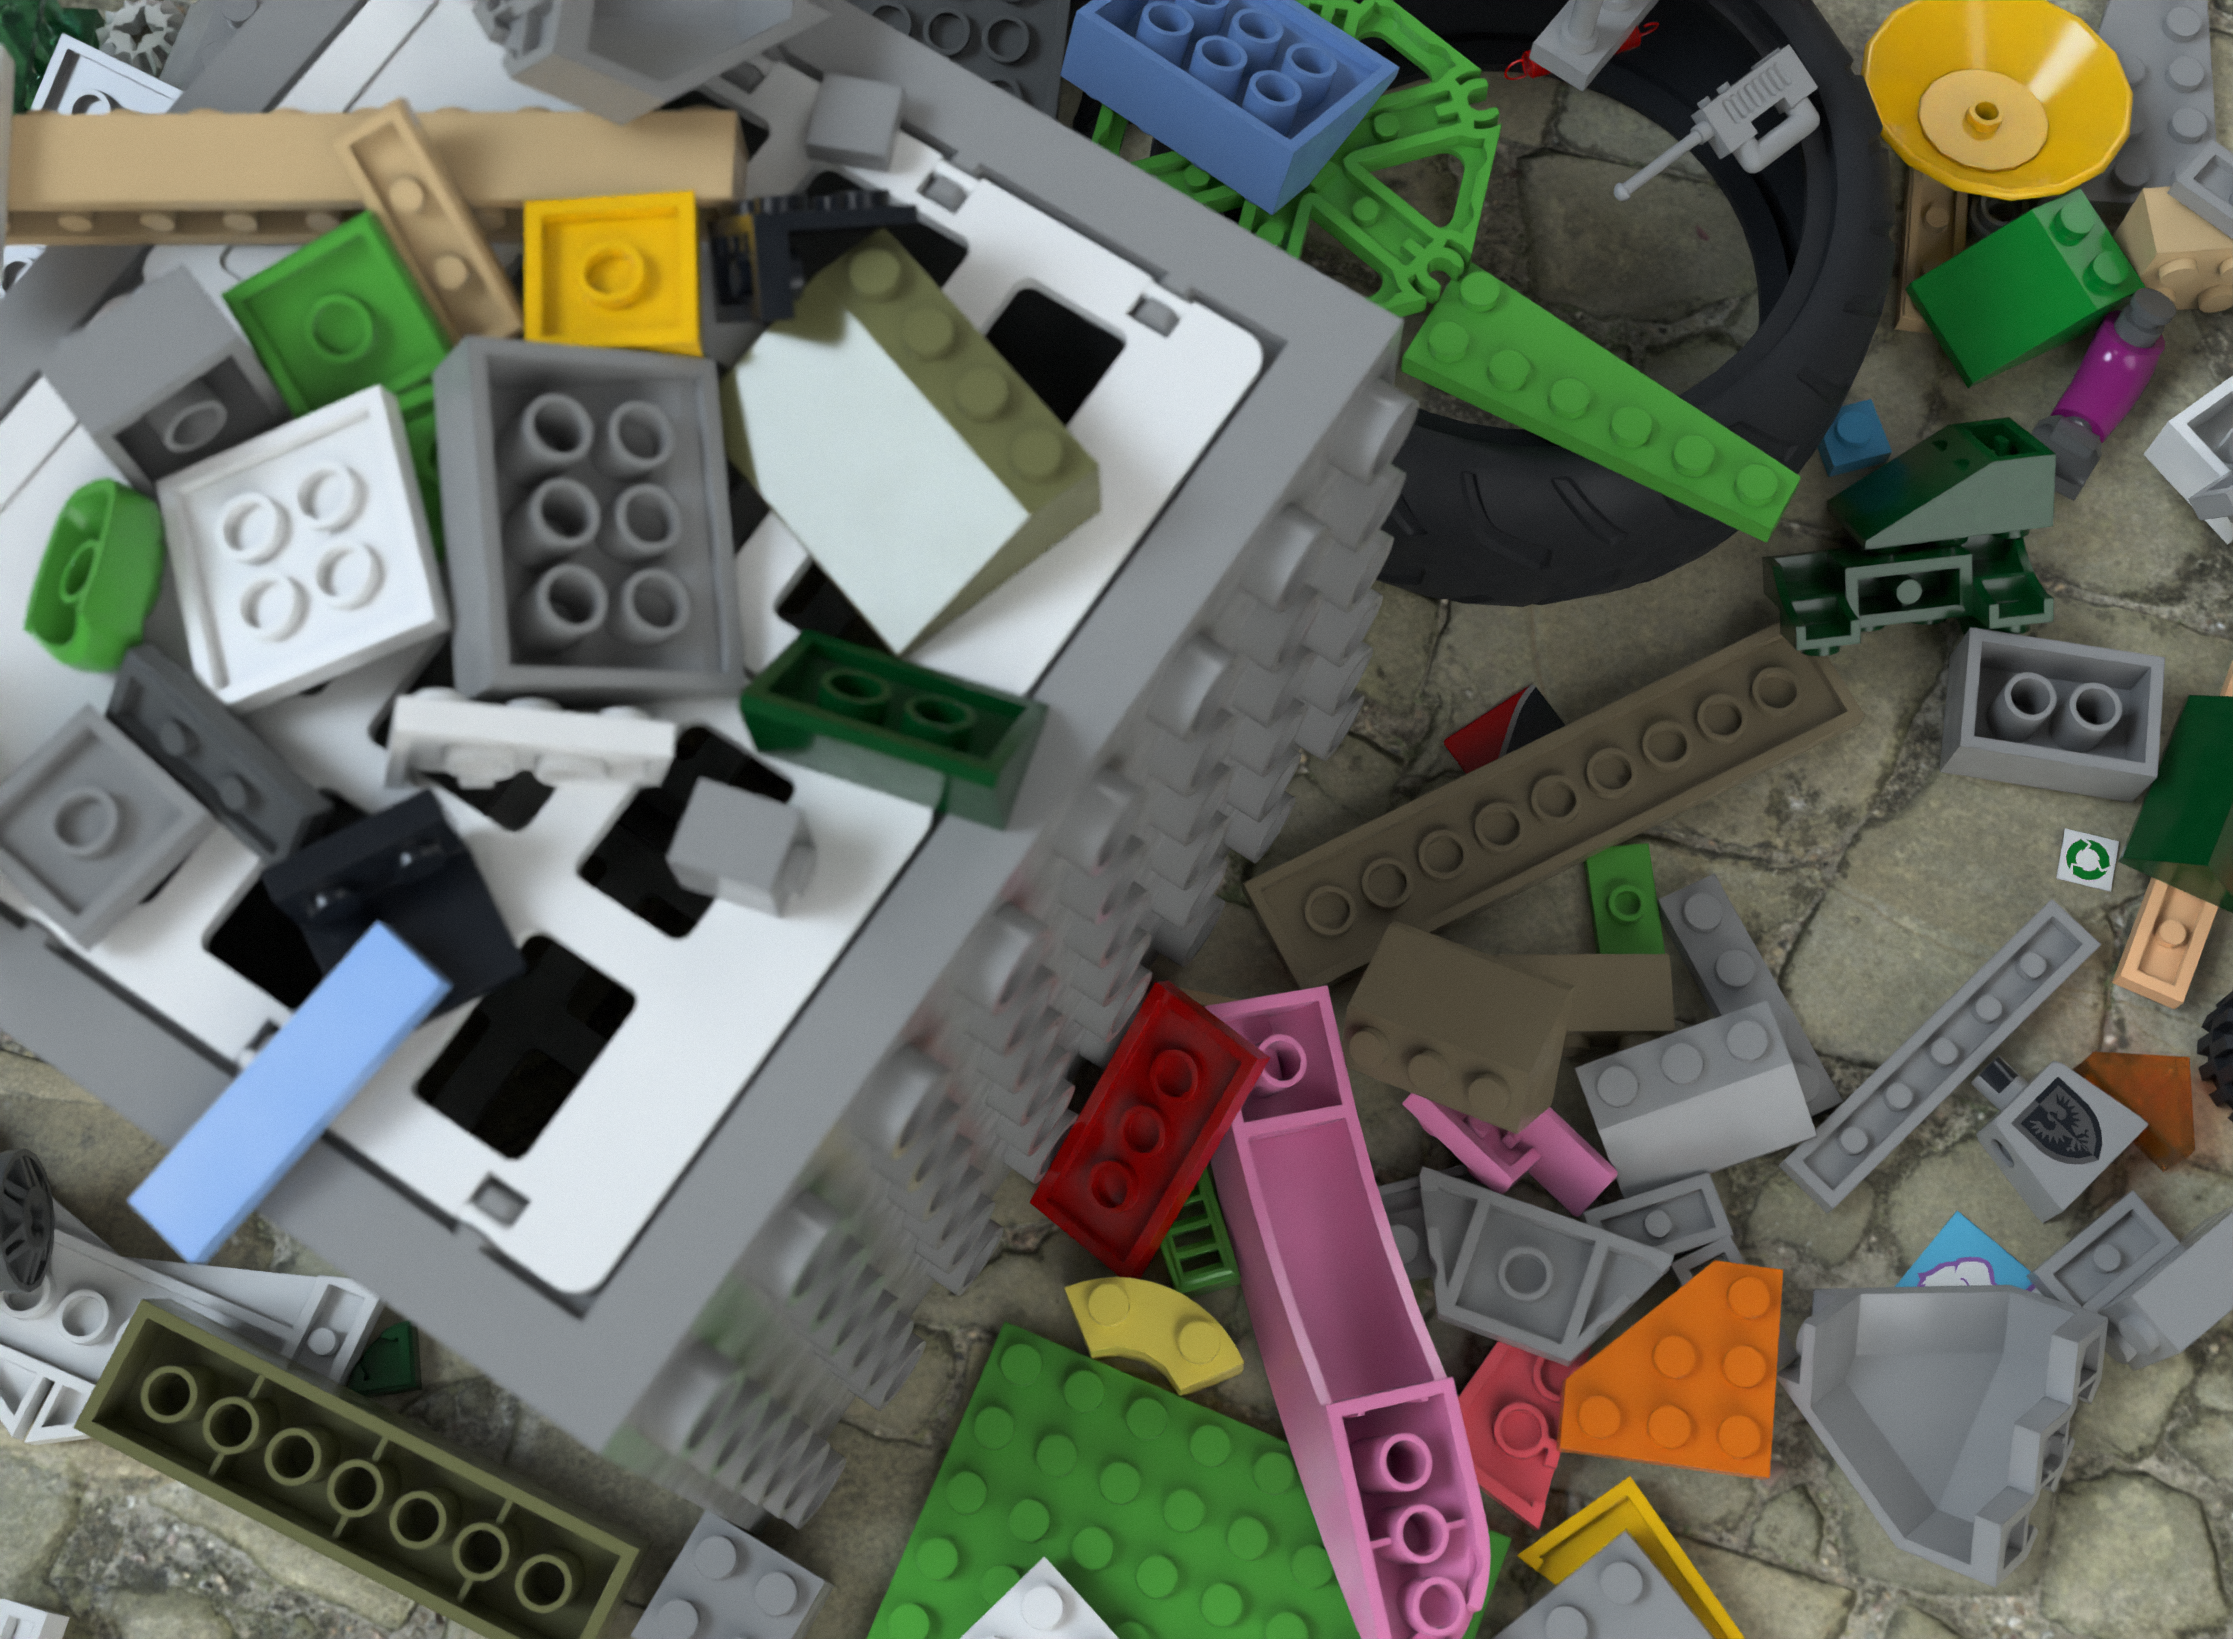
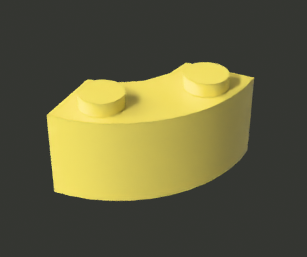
[1064,1277,1244,1398]

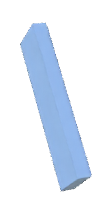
[128,922,453,1264]

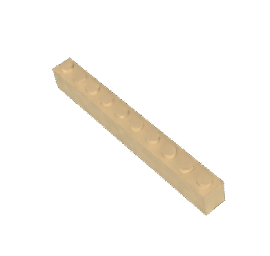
[5,105,748,246]

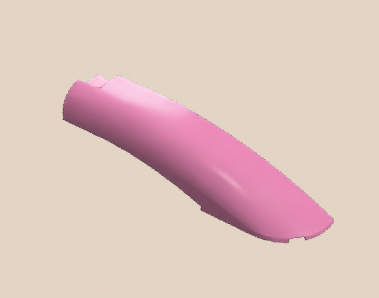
[1204,985,1490,1639]

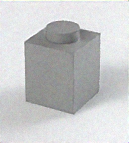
[666,778,818,919]

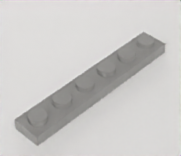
[1778,899,2101,1214]

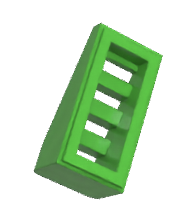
[1159,1168,1241,1299]

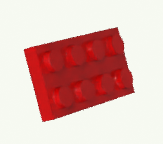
[1029,981,1271,1279]

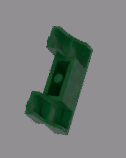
[1762,534,2054,656]

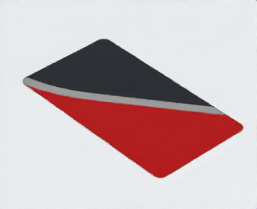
[1444,685,1566,774]

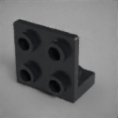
[707,189,919,324]
[260,786,527,1032]

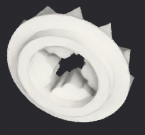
[95,0,185,77]

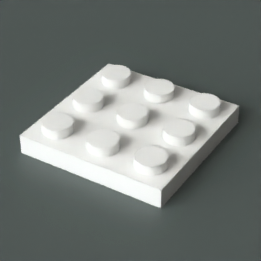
[155,384,453,718]

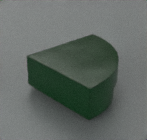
[349,1320,422,1398]

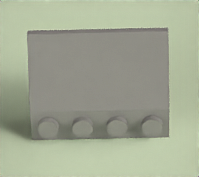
[432,335,746,710]

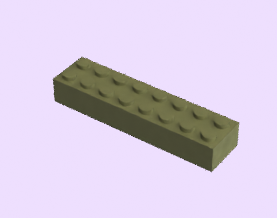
[73,1298,653,1639]

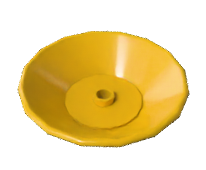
[1860,0,2133,201]

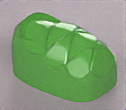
[23,477,165,674]

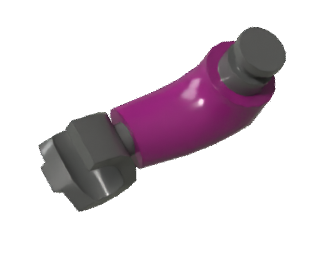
[2030,288,2176,501]

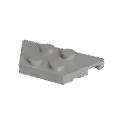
[1419,1166,1674,1367]

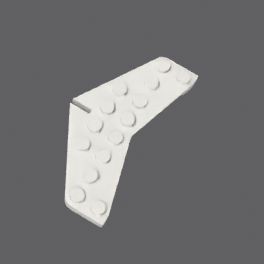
[0,1152,386,1445]

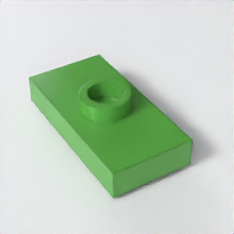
[1583,843,1665,954]

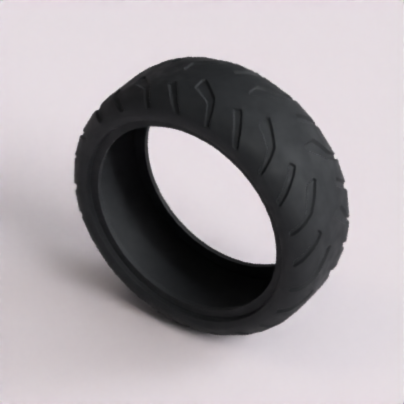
[1150,0,1896,607]

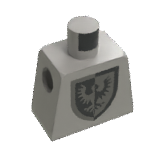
[1970,1055,2149,1223]

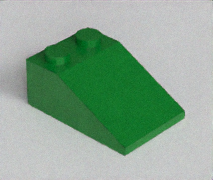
[1905,188,2146,389]

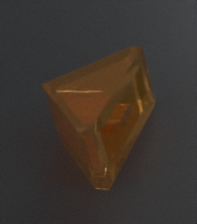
[2071,1051,2195,1172]

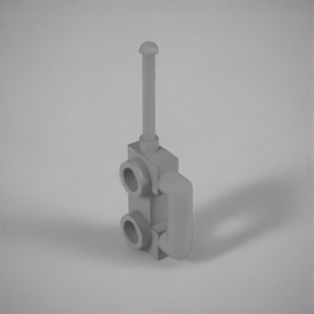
[1614,44,1820,201]

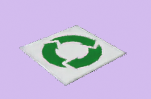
[2056,828,2119,892]

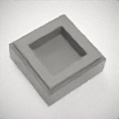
[805,73,906,172]

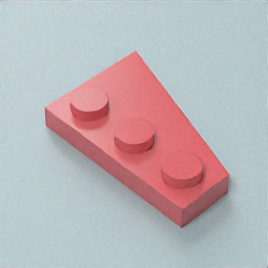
[1458,1341,1591,1531]

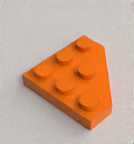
[1556,1260,1783,1480]

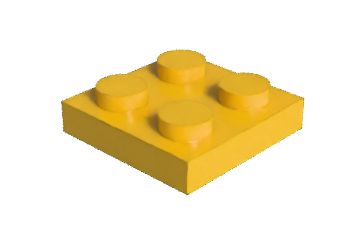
[524,190,703,358]

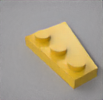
[1516,1476,1745,1639]

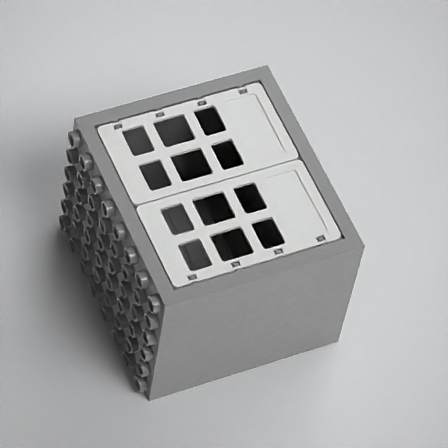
[0,0,1419,1536]

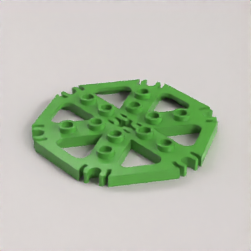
[1092,0,1502,318]

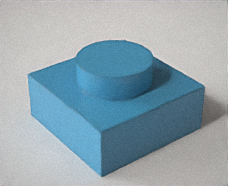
[1817,399,1892,477]

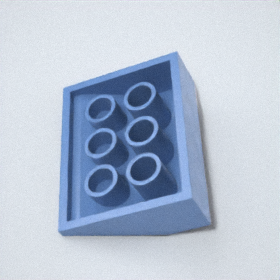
[1060,0,1400,215]

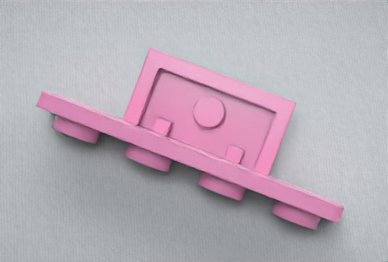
[1402,1093,1618,1216]

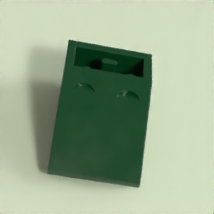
[1827,417,2056,554]

